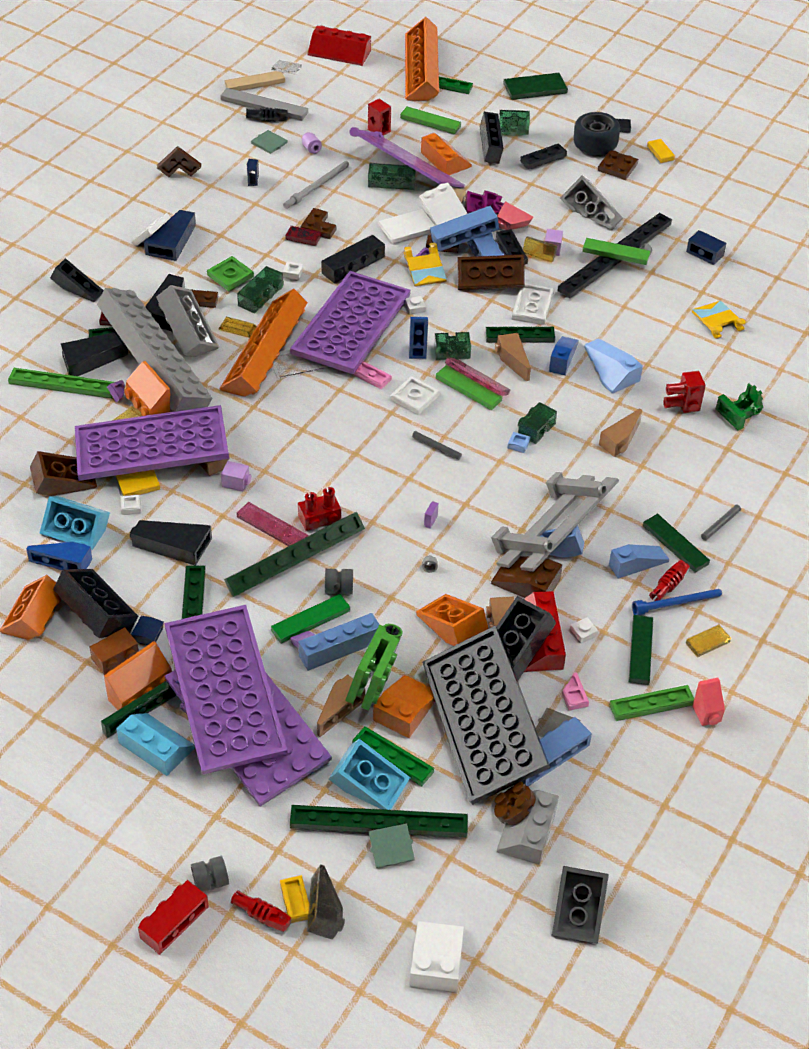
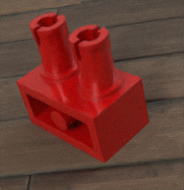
[663,371,706,413]
[298,487,341,531]

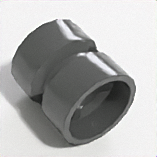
[325,568,353,594]
[191,855,229,892]

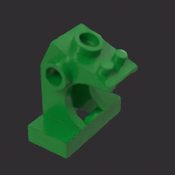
[716,383,764,431]

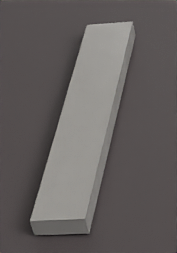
[220,88,308,121]

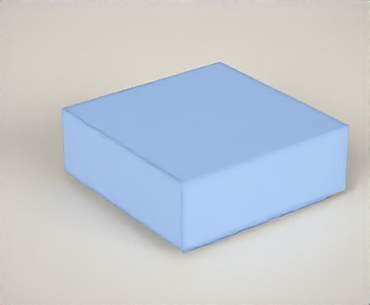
[507,432,531,453]

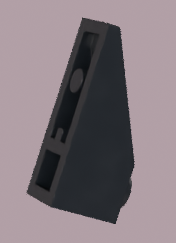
[50,258,104,302]

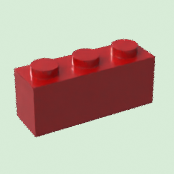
[138,880,209,955]

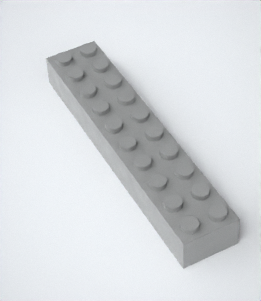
[97,288,213,412]

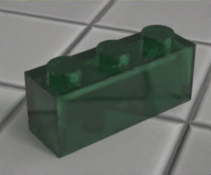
[368,163,416,190]
[237,266,284,314]

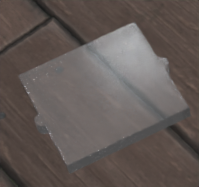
[271,60,302,75]

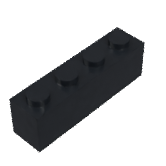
[479,111,504,164]
[321,234,385,283]

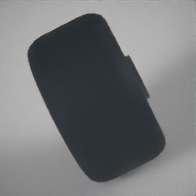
[573,112,620,155]

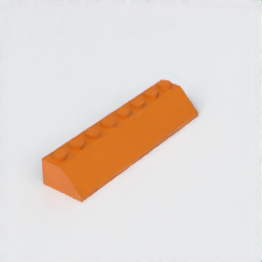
[405,16,439,101]
[219,288,308,397]

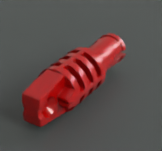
[649,560,690,601]
[231,890,291,932]

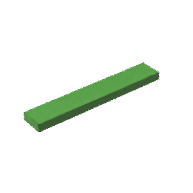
[8,367,114,399]

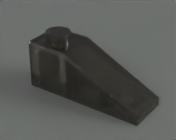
[307,864,345,940]

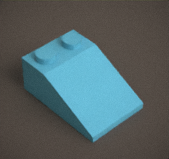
[329,739,410,810]

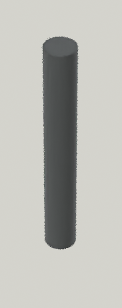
[412,431,462,460]
[701,504,741,541]

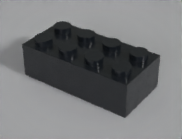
[53,569,138,638]
[496,596,556,680]

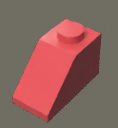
[497,201,533,230]
[692,677,725,726]

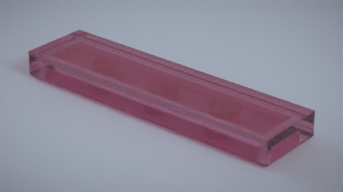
[445,357,511,396]
[237,502,309,546]

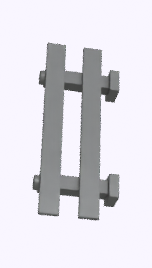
[491,472,619,571]

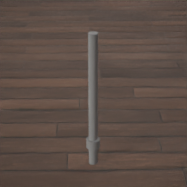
[283,161,349,209]

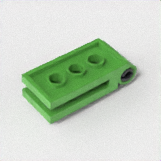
[345,623,403,711]

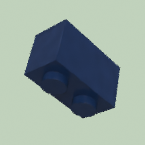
[686,230,727,265]

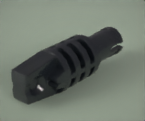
[246,107,288,122]

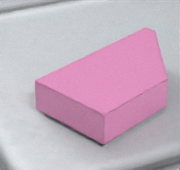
[562,672,589,711]

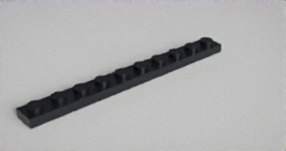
[557,212,672,298]

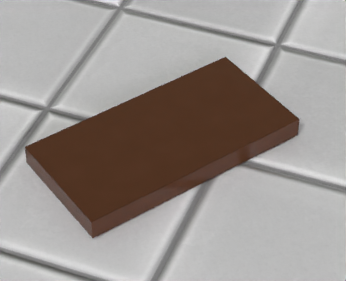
[458,255,525,290]

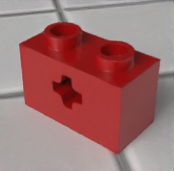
[368,98,391,136]

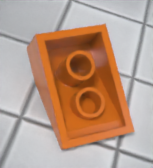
[416,594,489,646]
[373,675,436,738]

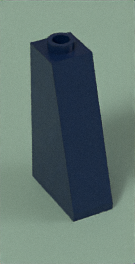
[144,210,196,261]

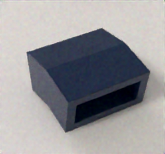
[246,159,259,186]
[131,616,164,646]

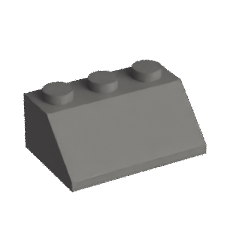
[497,790,559,865]

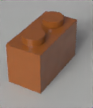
[89,628,139,675]

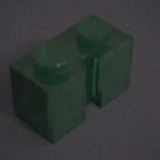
[499,110,530,135]
[434,332,471,360]
[518,402,557,444]

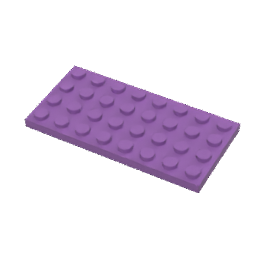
[290,271,411,374]
[75,405,229,481]
[164,605,288,775]
[165,669,332,806]

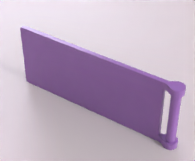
[349,127,465,188]

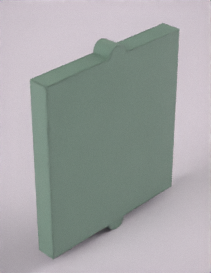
[251,130,288,154]
[369,823,415,868]

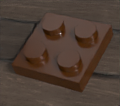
[598,150,639,180]

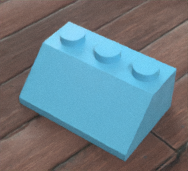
[39,496,110,550]
[116,713,195,776]

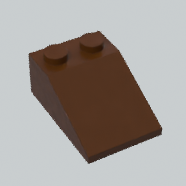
[30,451,97,496]
[491,556,563,598]

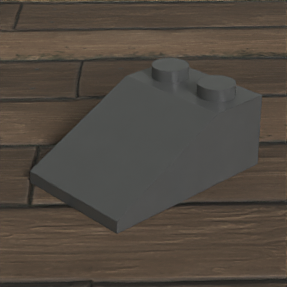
[552,866,609,944]

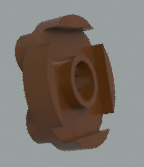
[494,782,536,825]

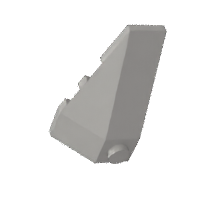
[560,175,623,230]

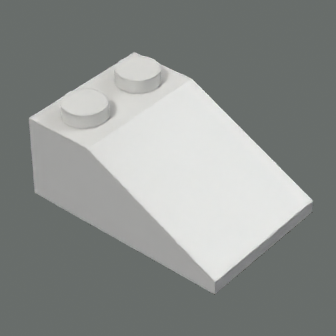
[419,182,467,226]
[410,921,464,993]

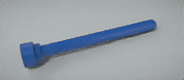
[632,589,722,616]

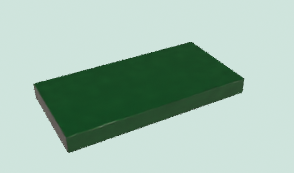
[503,72,568,100]

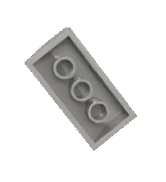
[156,285,219,357]

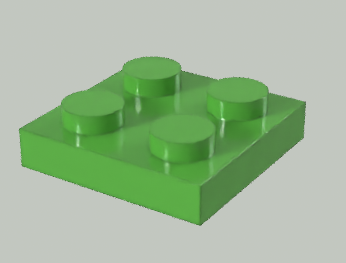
[207,256,254,291]

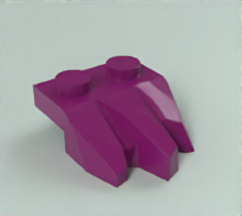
[465,190,504,215]

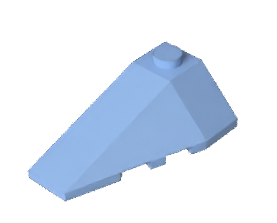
[584,338,643,394]

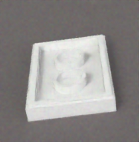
[379,209,435,244]
[511,283,554,325]

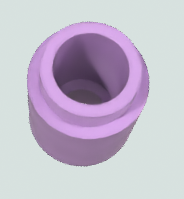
[302,132,322,154]

